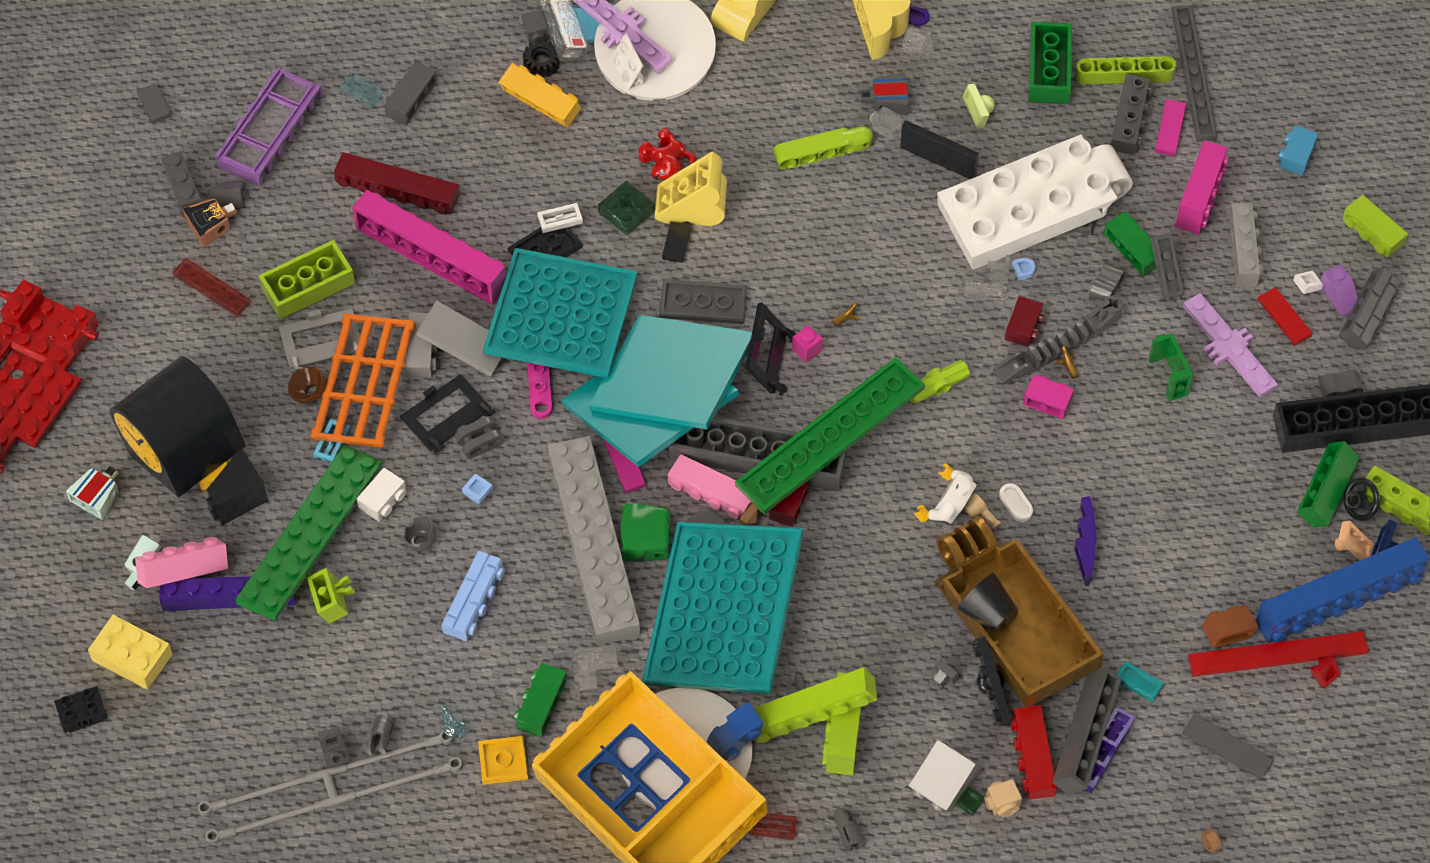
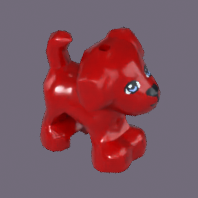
[638,127,697,181]

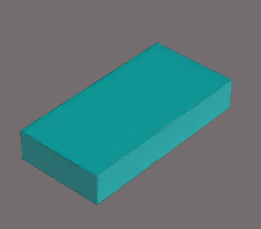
[1116,661,1164,703]

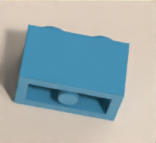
[1278,125,1318,175]

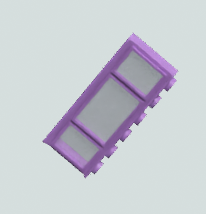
[216,67,323,186]

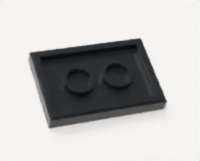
[507,227,583,258]

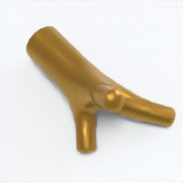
[832,302,860,327]
[1056,345,1079,379]

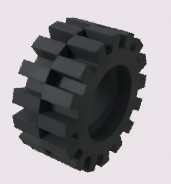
[523,40,560,78]

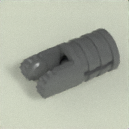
[366,715,395,754]
[834,808,865,851]

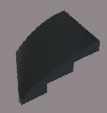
[958,573,1018,632]

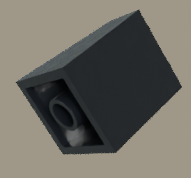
[206,449,268,526]

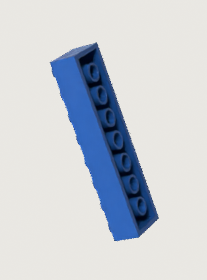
[1255,537,1430,643]

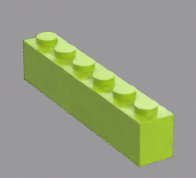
[754,667,877,743]

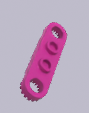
[527,362,552,419]

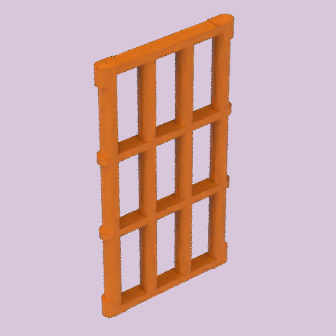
[310,313,416,448]

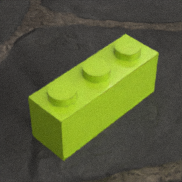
[1342,195,1408,258]

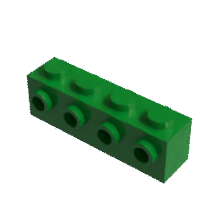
[1297,441,1360,528]

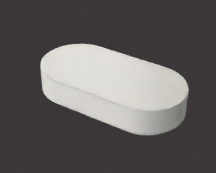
[999,484,1033,522]

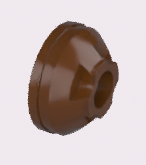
[288,367,325,404]

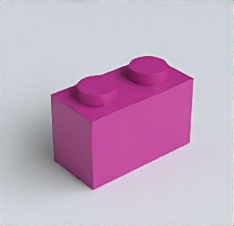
[1023,375,1074,419]

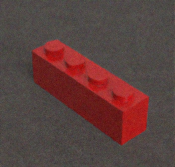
[1010,705,1057,800]

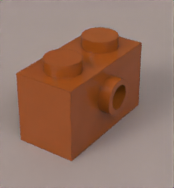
[1202,605,1258,649]

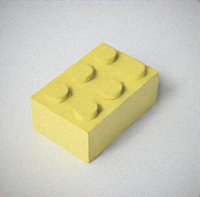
[88,615,173,690]

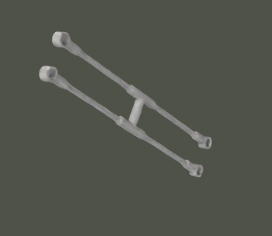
[198,729,462,845]

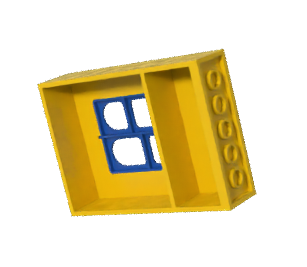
[532,671,768,863]

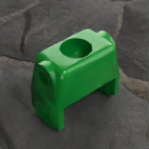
[620,504,670,562]

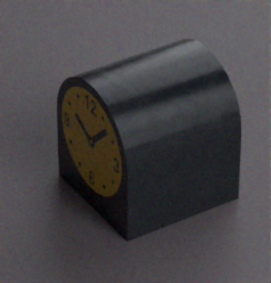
[110,356,246,498]

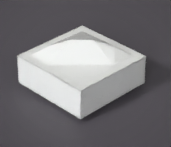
[1293,271,1323,294]

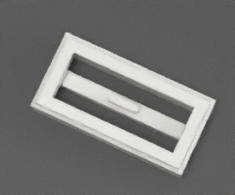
[537,203,583,233]

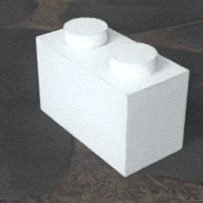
[357,468,406,522]

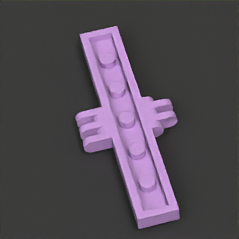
[573,0,672,74]
[1183,293,1278,397]

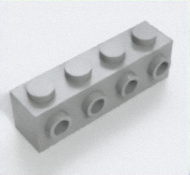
[1229,203,1263,287]

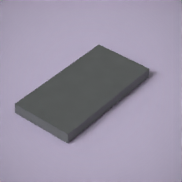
[659,279,747,324]

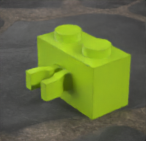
[307,568,355,624]

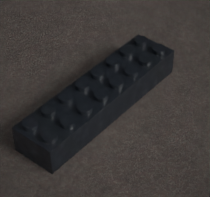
[1273,384,1430,453]

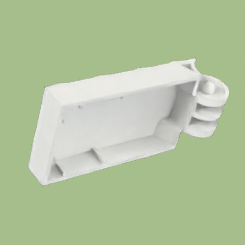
[937,135,1133,270]

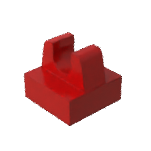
[1310,656,1341,688]

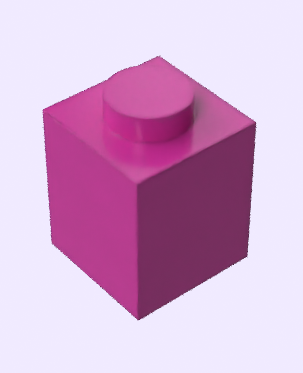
[792,325,823,363]

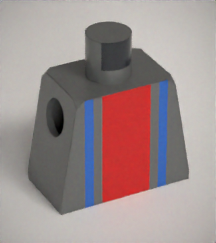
[861,72,908,115]

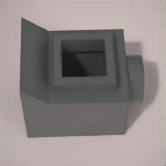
[317,726,349,768]

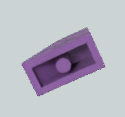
[1321,265,1358,317]

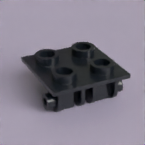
[54,686,108,733]

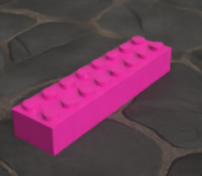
[352,190,506,305]

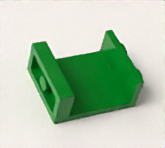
[1149,333,1193,401]

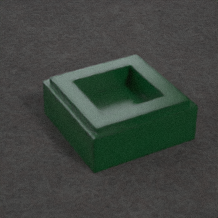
[955,786,984,816]

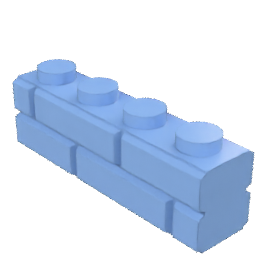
[441,551,505,641]

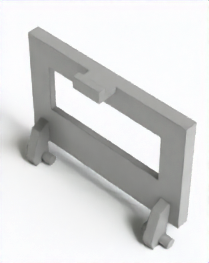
[279,309,365,373]

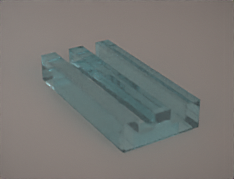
[340,73,384,109]

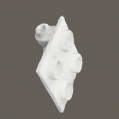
[611,33,644,90]

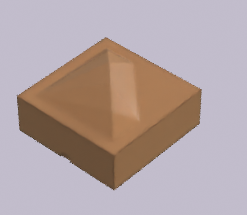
[740,503,758,526]

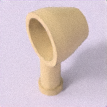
[963,493,1001,530]

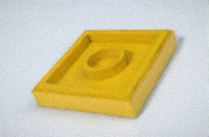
[478,736,528,785]

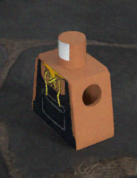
[183,199,237,247]

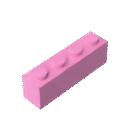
[668,454,752,519]
[135,537,228,588]

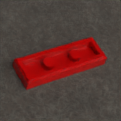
[1258,287,1313,346]

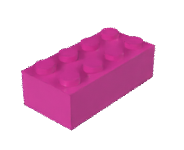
[1175,140,1229,234]

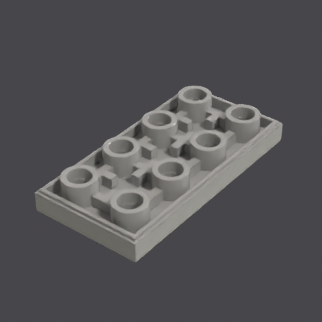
[416,300,502,377]

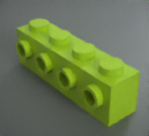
[1366,465,1430,535]

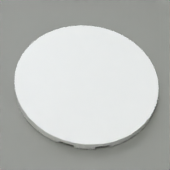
[594,0,716,101]
[617,688,752,809]

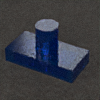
[1371,519,1398,556]

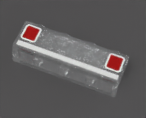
[538,0,588,61]

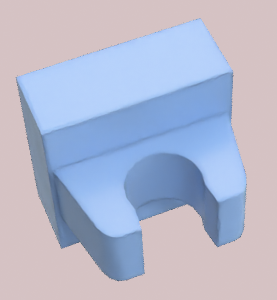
[462,474,493,504]

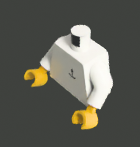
[914,464,976,524]

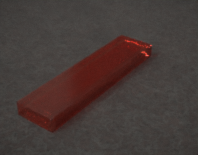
[172,258,251,317]

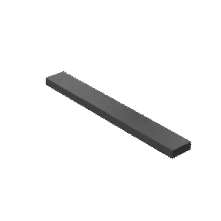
[1171,5,1217,142]

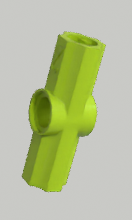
[911,360,970,404]

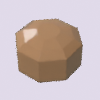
[1201,829,1222,853]

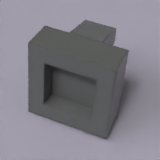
[933,659,959,688]

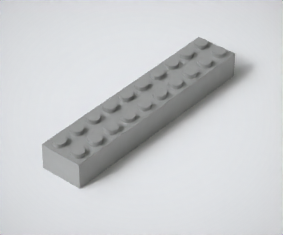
[548,436,640,645]

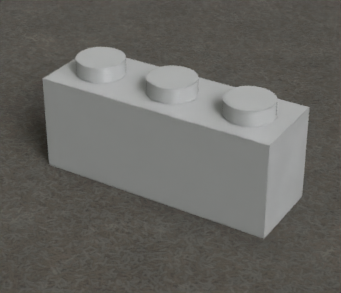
[404,313,438,378]

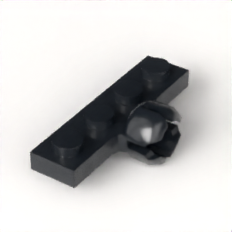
[972,636,1012,726]

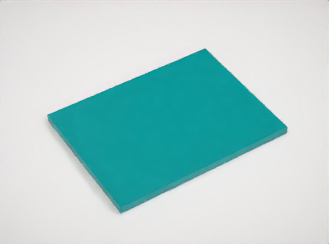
[642,522,804,694]

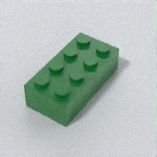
[1028,22,1072,104]

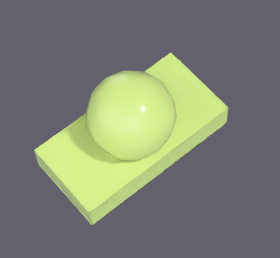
[962,84,995,129]

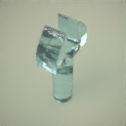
[438,704,467,739]

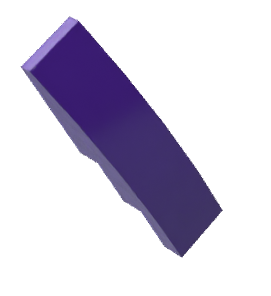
[1074,496,1096,586]
[1085,706,1136,793]

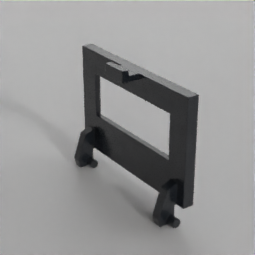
[745,302,797,396]
[400,374,496,454]

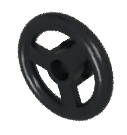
[1343,478,1380,521]

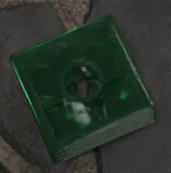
[598,181,655,235]

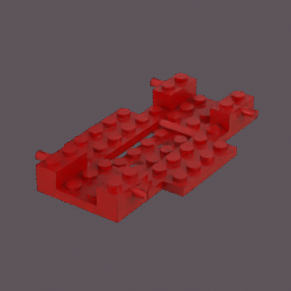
[0,279,99,474]

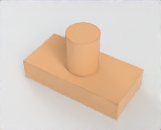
[1335,521,1374,561]

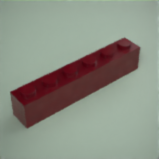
[334,152,460,215]

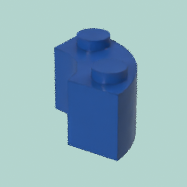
[706,702,763,761]

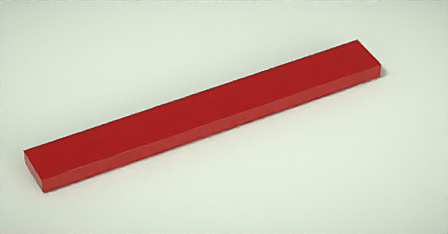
[1188,631,1368,677]

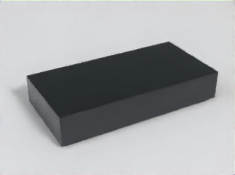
[662,221,691,263]

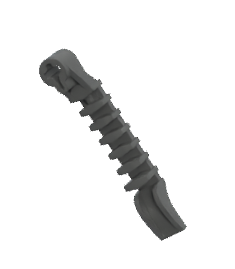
[993,295,1123,385]

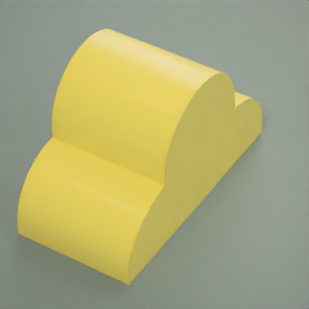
[710,0,776,42]
[852,0,910,60]
[655,152,727,226]

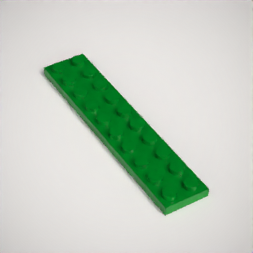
[735,357,925,514]
[236,445,382,621]

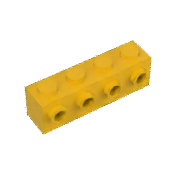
[498,63,582,128]

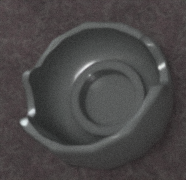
[403,517,436,552]

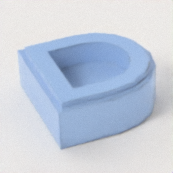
[1012,258,1036,281]

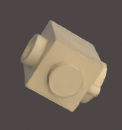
[984,779,1022,817]

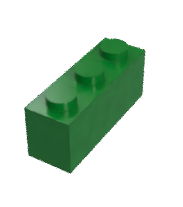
[1104,212,1156,277]
[514,663,567,737]

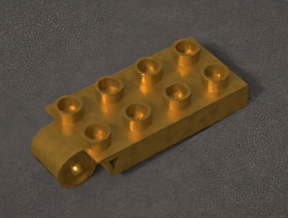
[934,516,1104,708]

